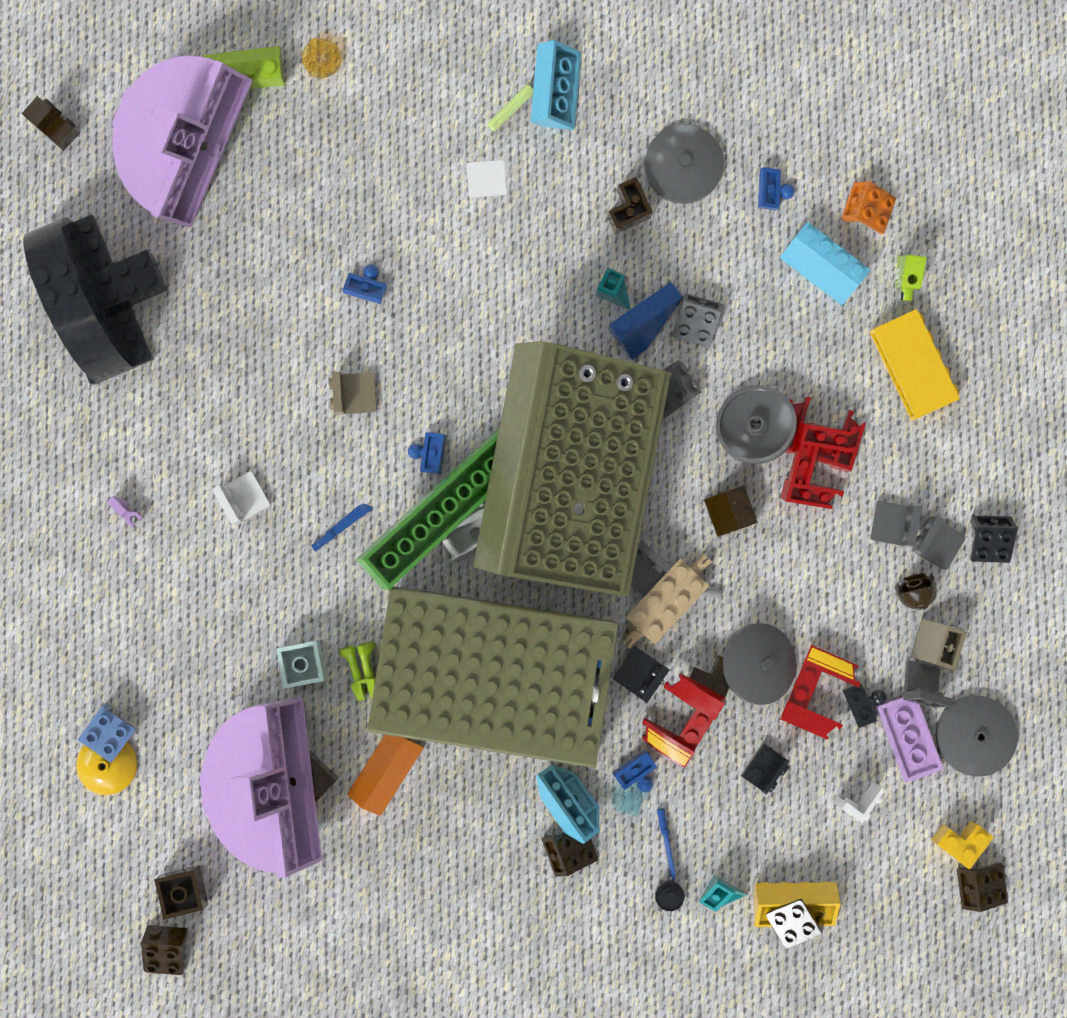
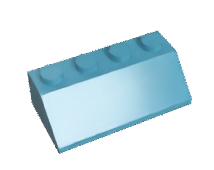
[530,40,581,130]
[779,221,871,306]

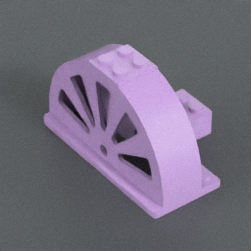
[112,56,252,227]
[199,698,322,878]

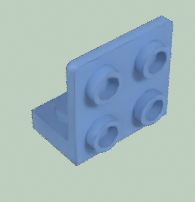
[78,703,135,762]

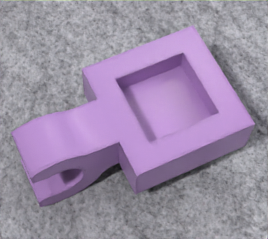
[107,496,143,527]

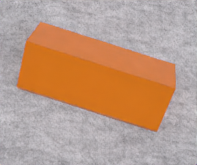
[347,735,424,816]

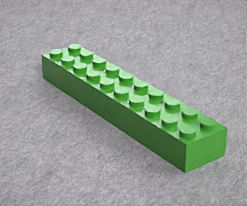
[356,427,500,590]

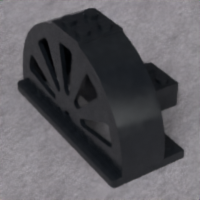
[23,214,168,385]

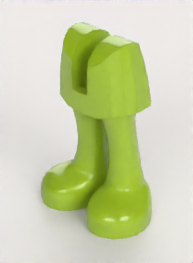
[338,641,376,701]

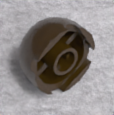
[895,573,938,610]

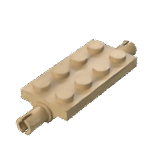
[621,553,712,650]

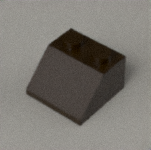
[704,485,758,537]

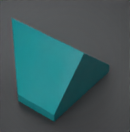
[596,267,631,310]
[699,875,748,912]

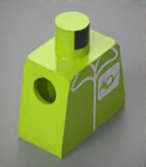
[895,255,926,301]

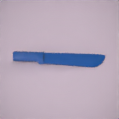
[311,504,373,552]
[657,808,676,881]

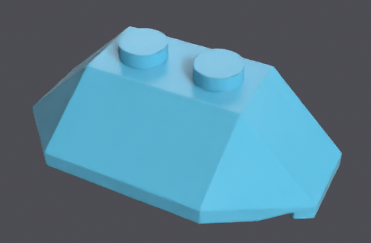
[536,764,600,844]

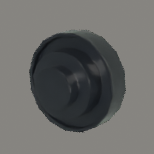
[655,880,685,911]

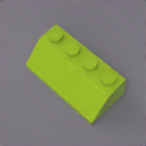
[202,46,285,89]

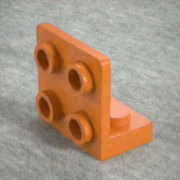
[841,181,896,234]

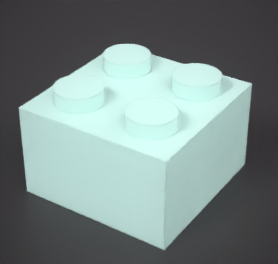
[276,640,327,689]

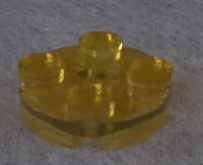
[301,38,342,79]

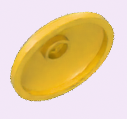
[76,742,137,795]

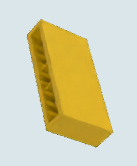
[869,309,960,421]

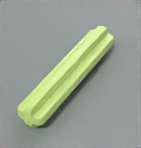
[487,84,533,131]

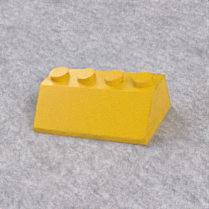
[754,881,841,927]

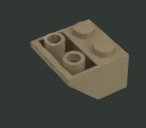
[910,619,967,670]

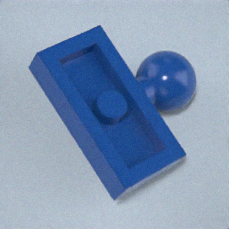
[758,167,795,211]
[343,264,387,304]
[407,432,447,474]
[612,749,657,793]

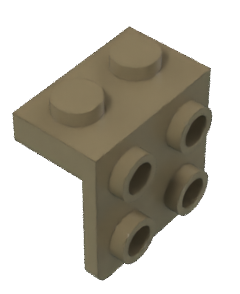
[329,371,377,415]

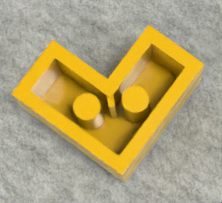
[931,821,994,869]

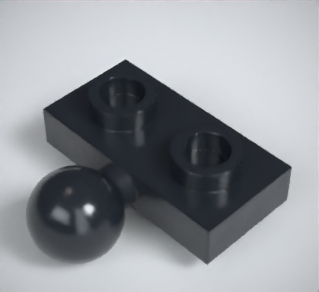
[842,683,887,728]

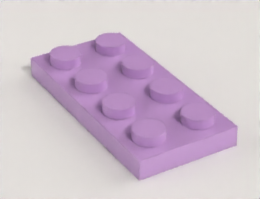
[876,696,943,783]

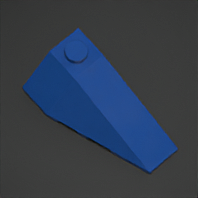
[608,282,683,360]

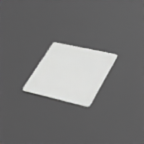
[466,160,507,198]

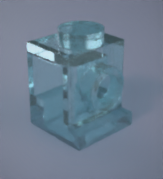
[611,790,643,817]

